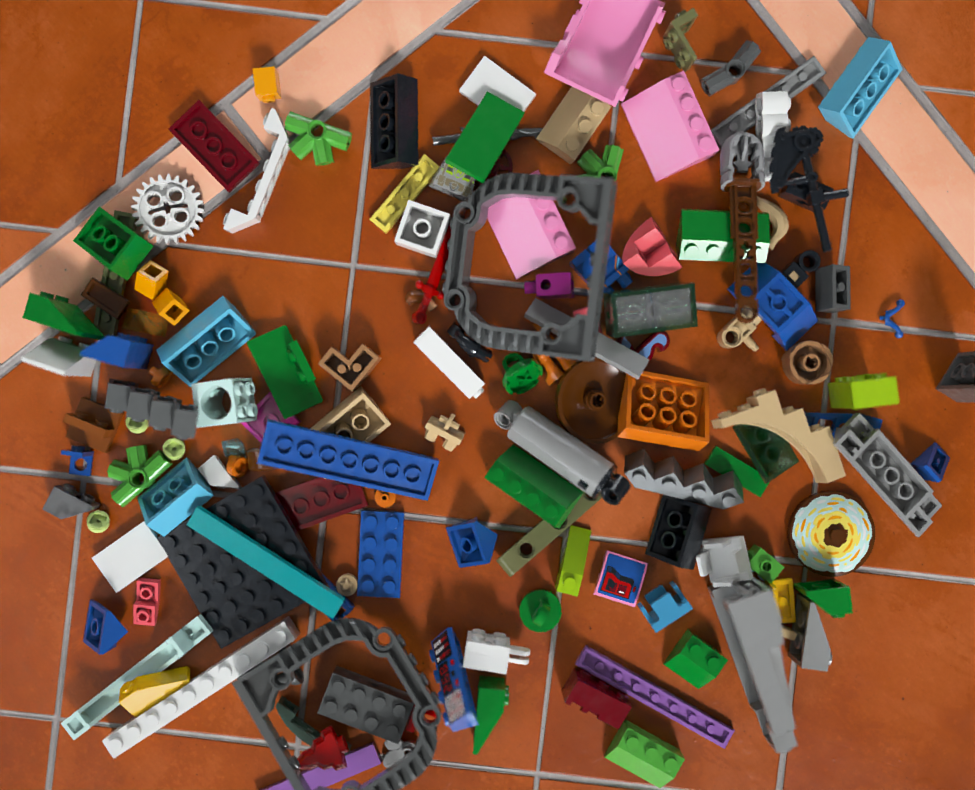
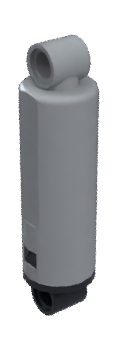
[494,400,631,505]

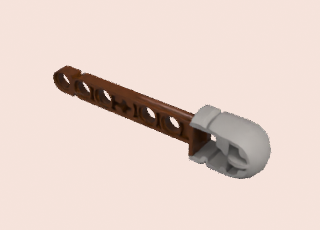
[720,132,765,324]

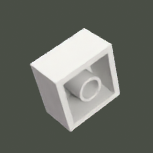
[394,200,451,258]

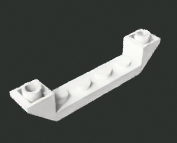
[223,108,291,234]

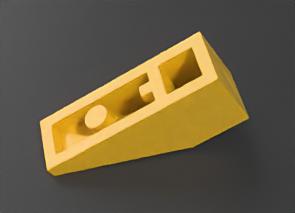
[118,666,190,718]

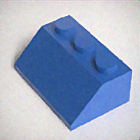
[80,333,154,369]

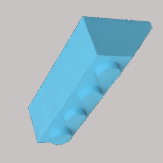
[818,37,903,138]
[156,296,257,387]

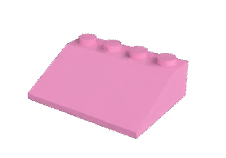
[621,71,719,182]
[487,170,576,279]

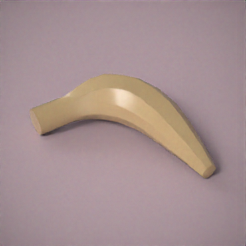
[757,196,789,250]

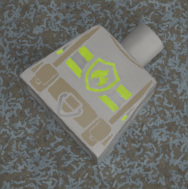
[429,155,475,202]

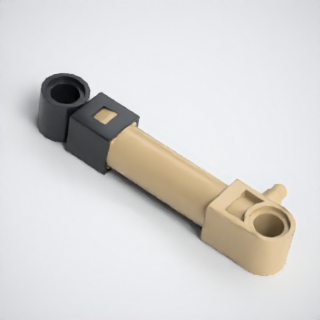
[717,250,821,352]

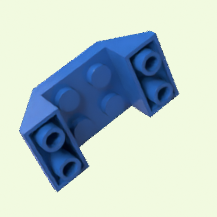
[727,263,818,351]

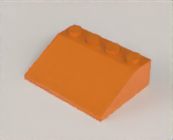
[617,371,709,451]

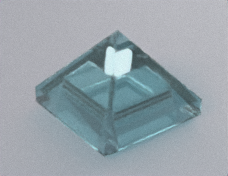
[221,438,247,458]

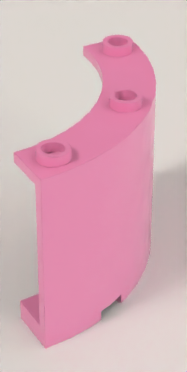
[544,0,666,107]

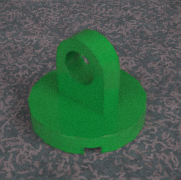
[502,353,543,395]
[519,589,562,632]

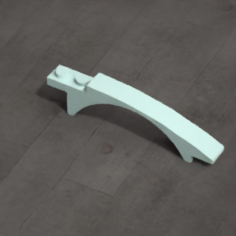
[61,614,214,740]

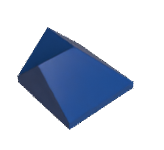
[446,517,498,568]
[83,600,128,655]

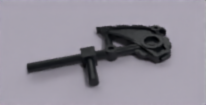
[769,125,849,253]

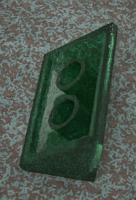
[732,424,799,484]

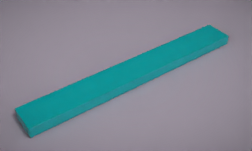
[187,505,346,619]

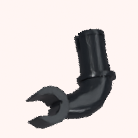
[447,321,493,363]

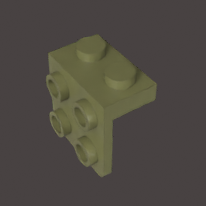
[663,8,698,72]

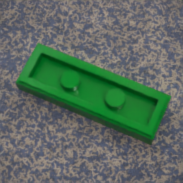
[704,446,771,497]

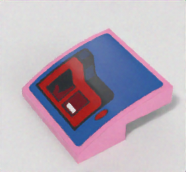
[593,550,648,607]

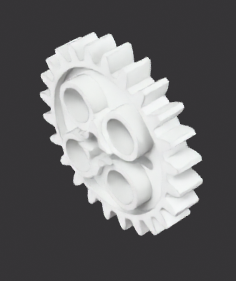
[131,174,205,245]

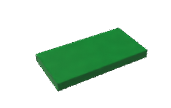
[445,92,525,183]

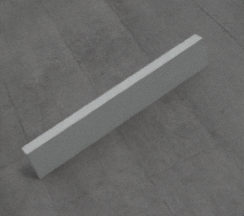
[711,56,826,150]
[524,298,649,379]

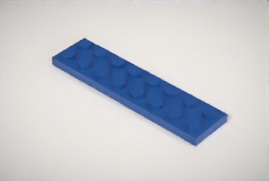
[257,419,439,501]

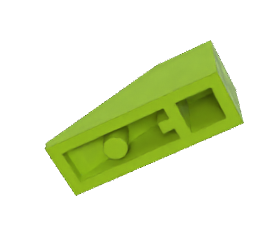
[555,525,591,597]

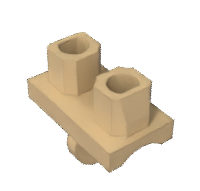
[424,413,465,452]

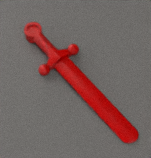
[412,224,452,324]

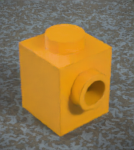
[253,66,281,103]
[134,260,169,300]
[152,288,190,326]

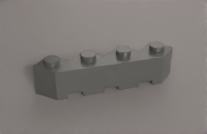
[105,378,199,440]
[624,449,744,509]

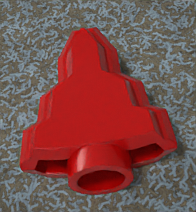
[297,725,349,771]

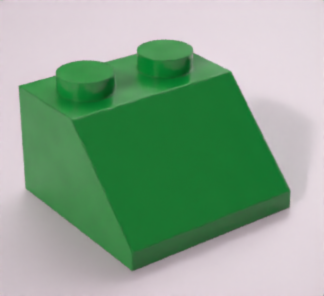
[793,579,853,618]
[663,629,728,689]

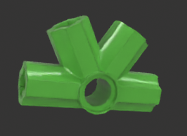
[284,111,352,166]
[577,145,624,180]
[107,445,172,507]

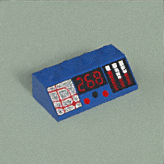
[429,627,479,732]

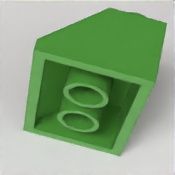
[604,719,685,788]

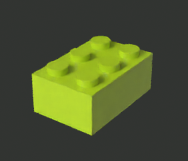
[828,373,899,409]

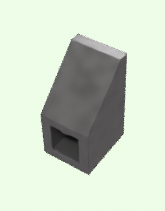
[42,483,101,519]

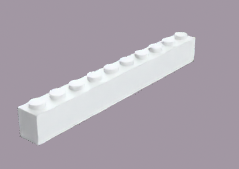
[102,616,300,759]

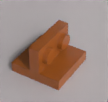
[63,397,124,453]

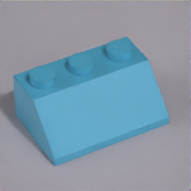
[137,457,214,536]

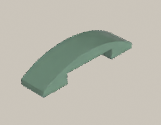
[276,696,352,756]

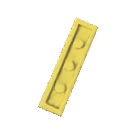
[370,154,440,234]

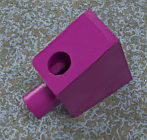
[524,272,574,299]

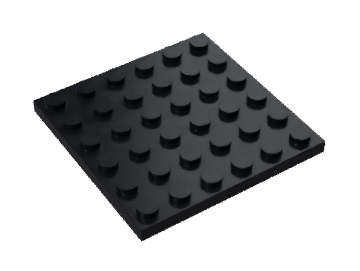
[157,475,330,649]

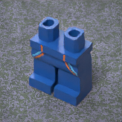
[569,241,633,302]

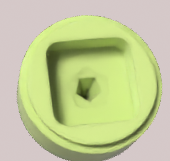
[125,417,149,434]
[163,438,185,460]
[87,510,110,533]

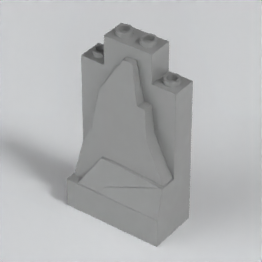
[707,577,798,753]

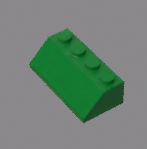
[675,209,770,263]
[484,444,584,528]

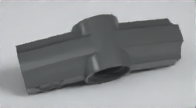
[700,40,761,97]

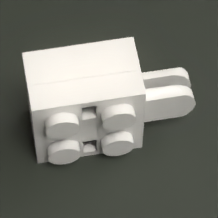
[463,629,531,674]

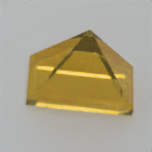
[122,308,168,337]

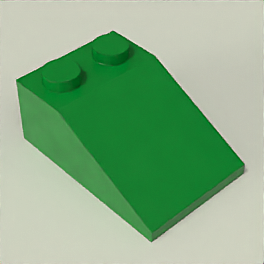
[73,207,153,281]
[22,291,105,340]
[473,675,509,755]

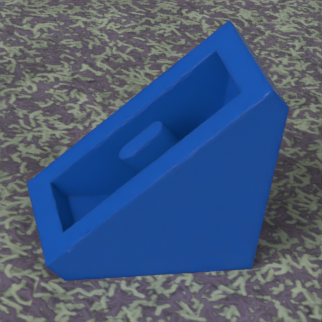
[910,442,950,482]

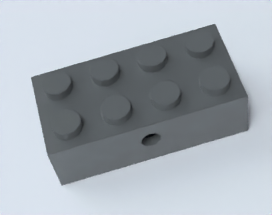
[317,666,414,744]

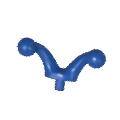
[880,299,905,338]

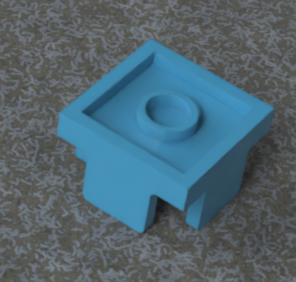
[637,581,693,633]

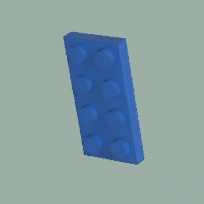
[357,510,405,598]

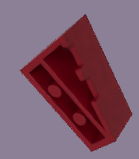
[561,668,632,729]

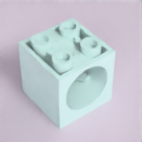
[191,378,258,428]

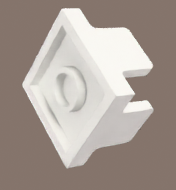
[696,535,753,587]

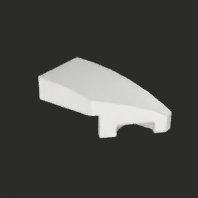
[198,455,242,489]

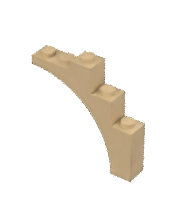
[711,388,846,483]

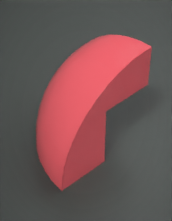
[622,217,683,276]

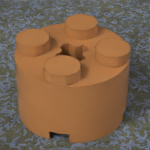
[781,341,833,384]

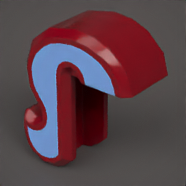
[616,330,670,361]

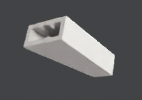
[414,327,485,399]

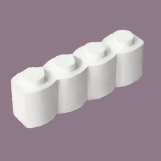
[755,91,791,182]

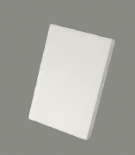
[459,56,536,112]
[92,521,168,593]

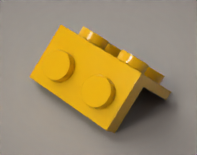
[765,578,796,623]

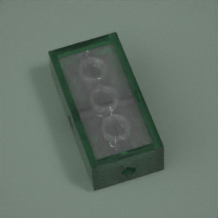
[603,282,698,338]

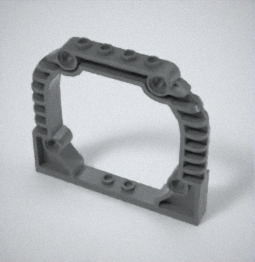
[442,173,618,361]
[232,618,441,790]

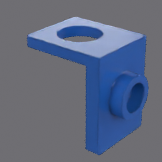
[61,445,94,476]

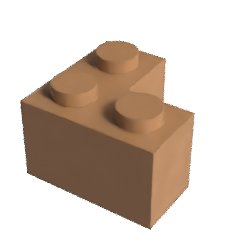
[318,344,382,391]

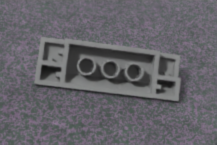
[833,413,942,537]

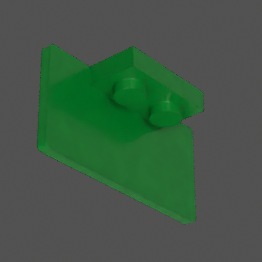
[247,325,323,419]

